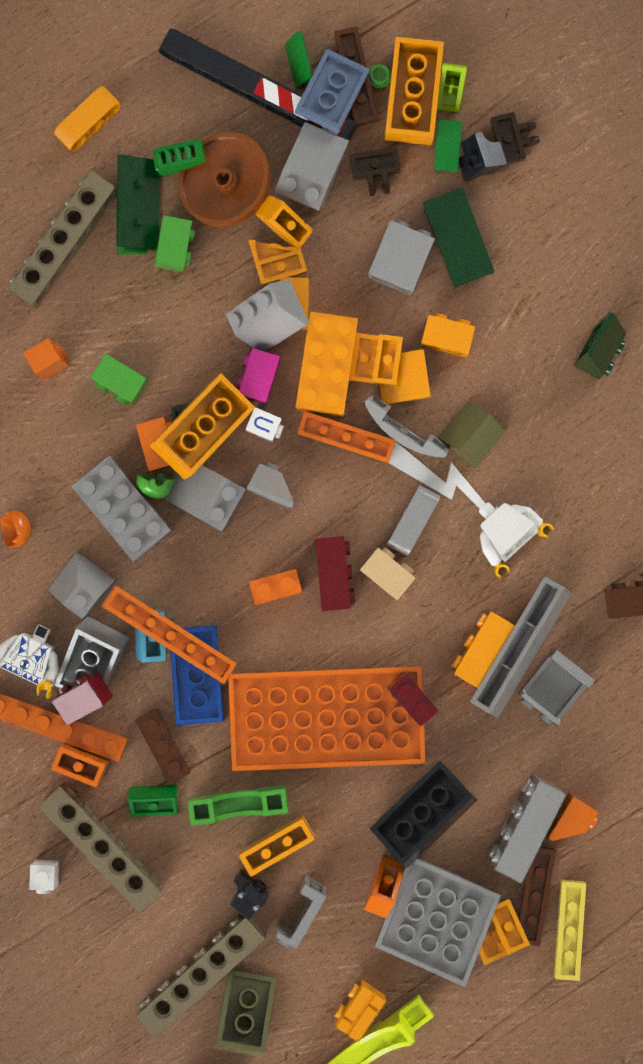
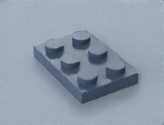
[295,49,370,134]

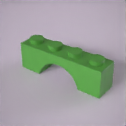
[188,784,289,826]

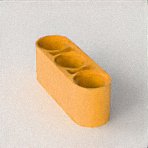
[54,86,121,152]

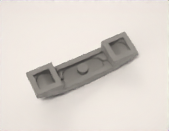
[365,393,451,457]

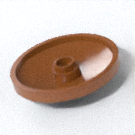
[178,132,271,228]

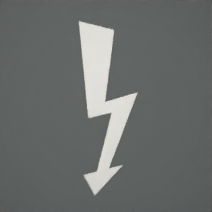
[389,442,498,510]

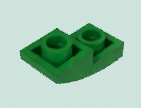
[434,119,463,172]

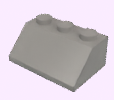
[226,279,309,352]

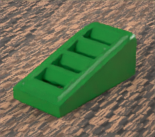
[152,139,206,177]

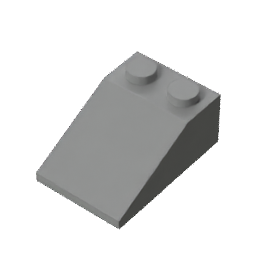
[274,122,349,211]
[163,465,247,532]
[54,616,130,688]

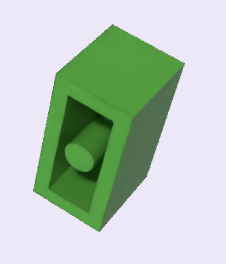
[154,215,195,272]
[90,353,149,406]

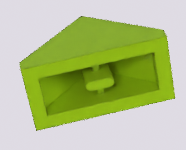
[437,63,467,113]

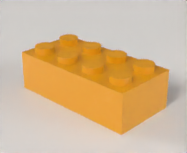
[384,37,444,146]
[296,311,358,417]
[149,373,256,480]

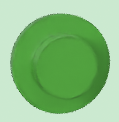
[369,64,391,89]

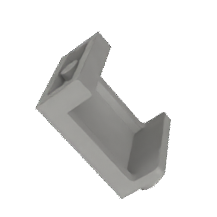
[368,220,435,296]
[518,649,595,726]
[275,874,326,949]

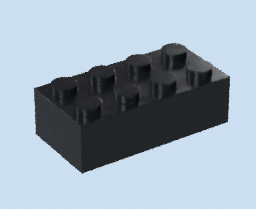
[370,761,478,868]

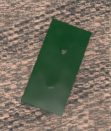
[116,154,159,251]
[422,187,495,288]

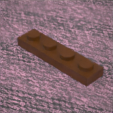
[334,26,378,126]
[518,846,556,947]

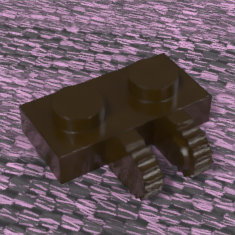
[490,112,540,165]
[350,147,401,197]

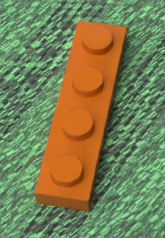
[297,411,396,464]

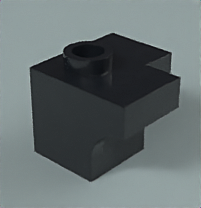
[459,132,507,181]
[230,869,269,920]

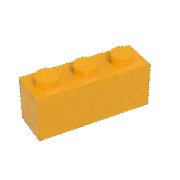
[451,611,515,688]
[239,814,315,877]

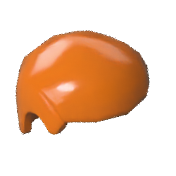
[0,510,31,548]

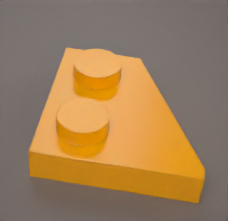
[249,240,308,286]

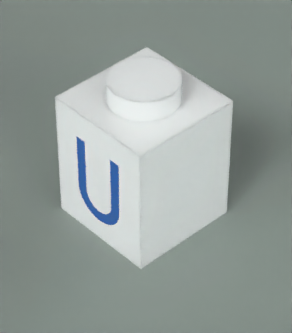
[245,408,284,443]

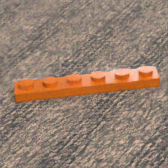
[101,585,237,684]
[0,692,128,762]

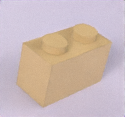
[360,547,415,601]

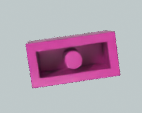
[236,348,281,405]

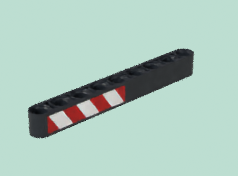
[158,28,358,142]

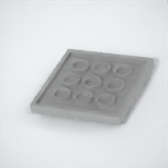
[375,858,501,987]

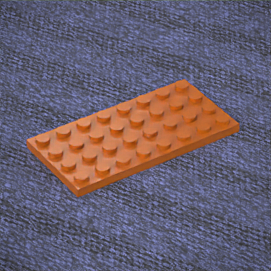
[228,666,426,771]

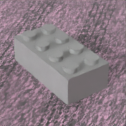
[72,456,174,562]
[488,774,566,883]

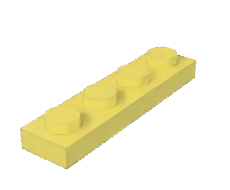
[554,880,586,981]

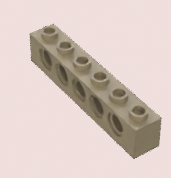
[8,170,117,309]
[39,783,163,913]
[136,914,266,1038]

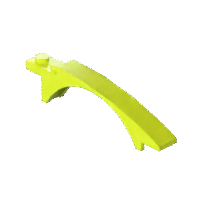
[327,994,434,1064]

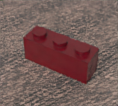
[315,536,355,611]

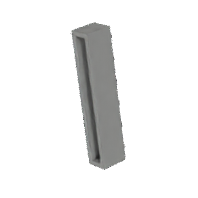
[470,576,572,718]

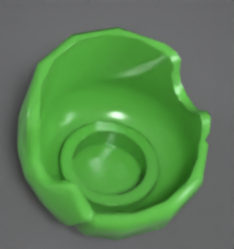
[135,471,175,499]

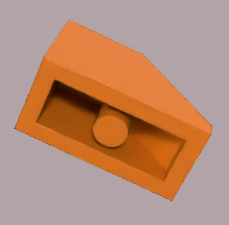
[546,793,598,841]
[364,856,405,918]

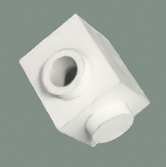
[29,859,60,894]

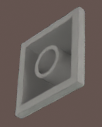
[247,462,295,510]
[48,551,115,619]

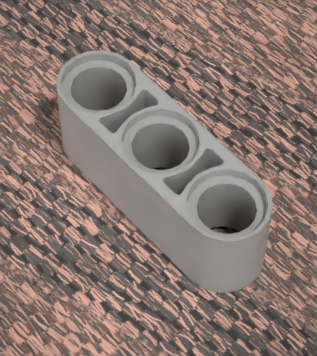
[386,485,441,557]

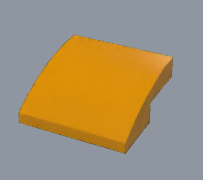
[349,333,403,386]
[379,349,431,405]
[479,899,530,966]

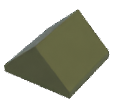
[438,401,506,468]

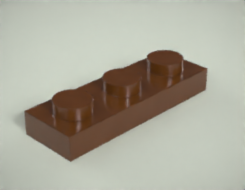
[135,709,191,784]

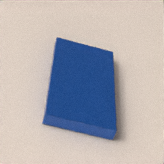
[170,625,225,725]

